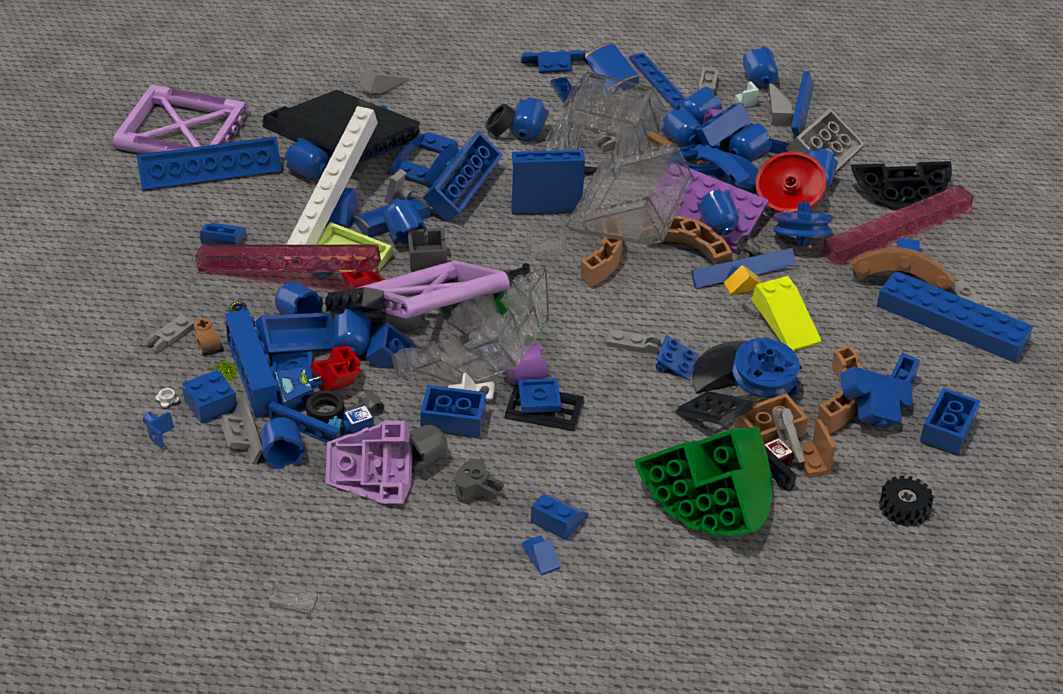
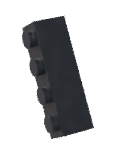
[325,287,384,314]

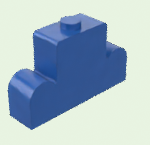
[840,366,913,428]

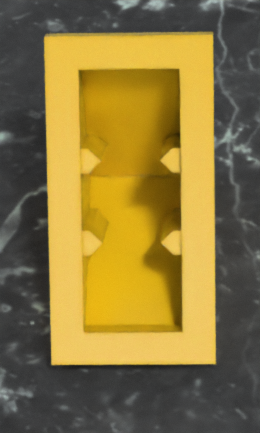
[723,265,762,296]

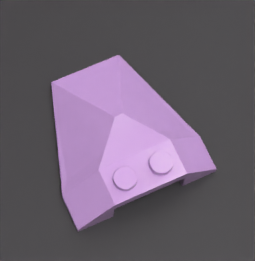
[325,420,413,504]

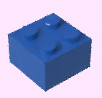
[182,370,237,423]

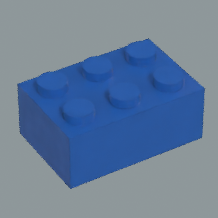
[420,385,486,437]
[920,388,980,454]

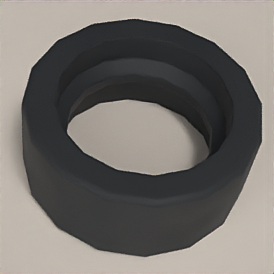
[485,103,515,136]
[306,390,344,424]

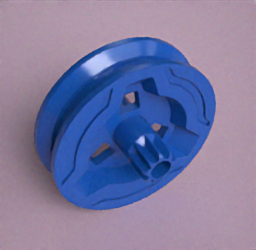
[773,202,833,246]
[732,338,800,398]

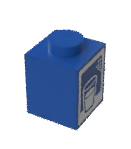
[342,405,374,434]

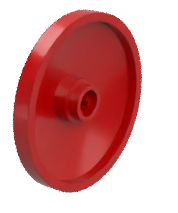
[756,152,827,213]

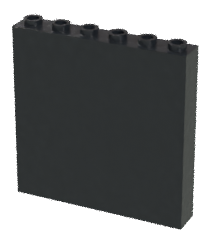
[276,90,420,162]

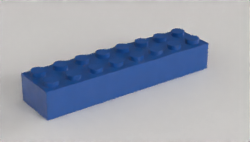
[877,271,1033,363]

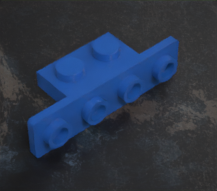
[520,50,586,73]

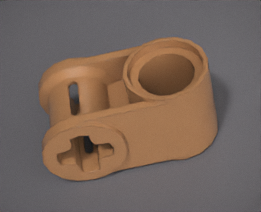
[194,318,221,354]

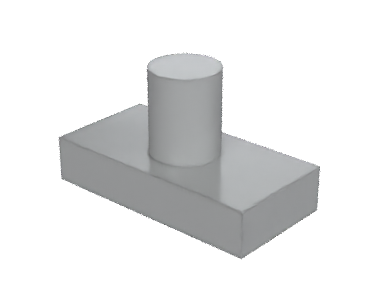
[384,169,412,204]

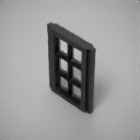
[504,385,584,431]
[675,392,756,425]

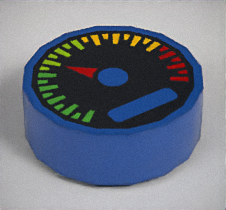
[229,301,248,313]

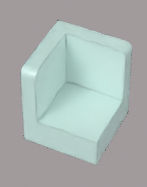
[734,82,759,108]

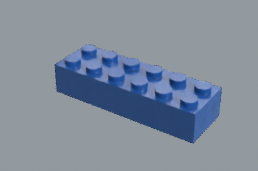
[422,131,503,222]
[225,309,281,418]

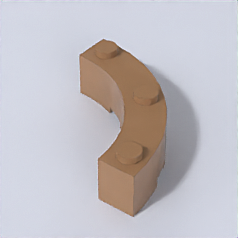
[581,207,623,287]
[639,215,733,265]
[851,247,955,290]
[818,345,863,434]

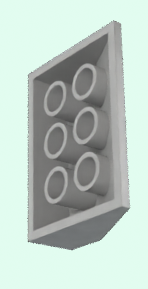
[786,108,865,170]

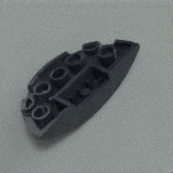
[851,161,952,209]
[692,340,802,394]

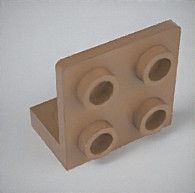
[800,419,837,478]

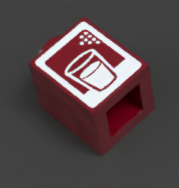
[764,438,794,467]

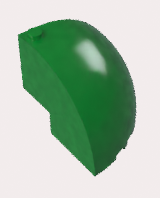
[634,427,772,536]

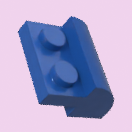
[200,223,246,250]

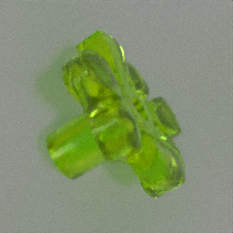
[212,360,237,380]

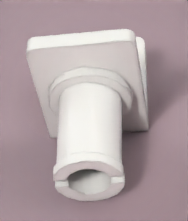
[448,373,495,400]

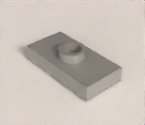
[947,280,984,306]

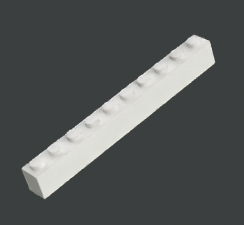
[284,106,378,264]

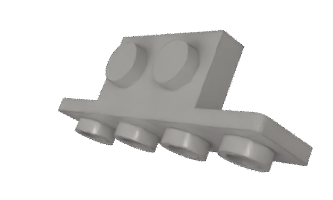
[220,396,263,464]

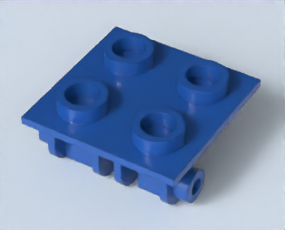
[656,335,698,380]

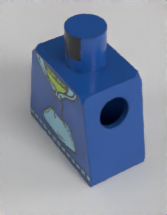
[274,367,323,410]

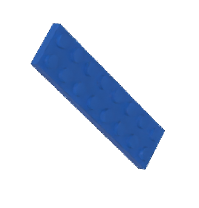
[136,136,282,190]

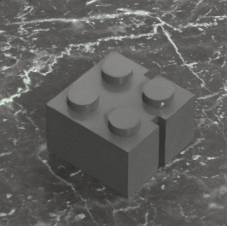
[407,228,447,270]

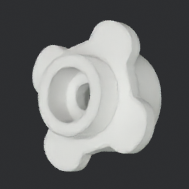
[155,388,179,408]

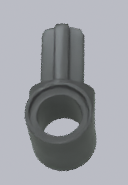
[737,235,761,260]
[344,391,384,416]

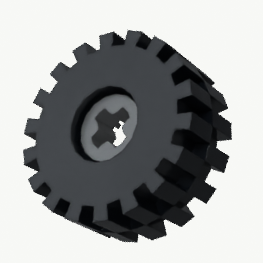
[879,475,934,526]

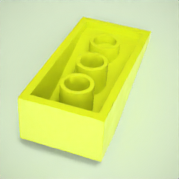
[751,276,822,351]

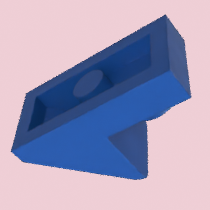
[890,352,920,383]
[522,535,560,575]

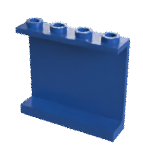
[510,150,585,214]

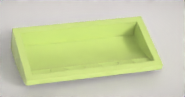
[313,222,394,271]

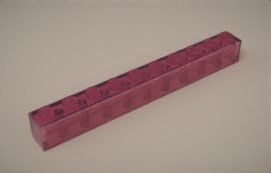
[821,185,974,265]
[195,244,381,272]

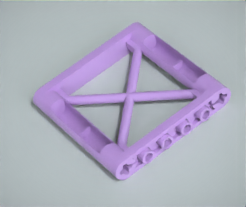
[113,84,248,154]
[357,260,509,319]

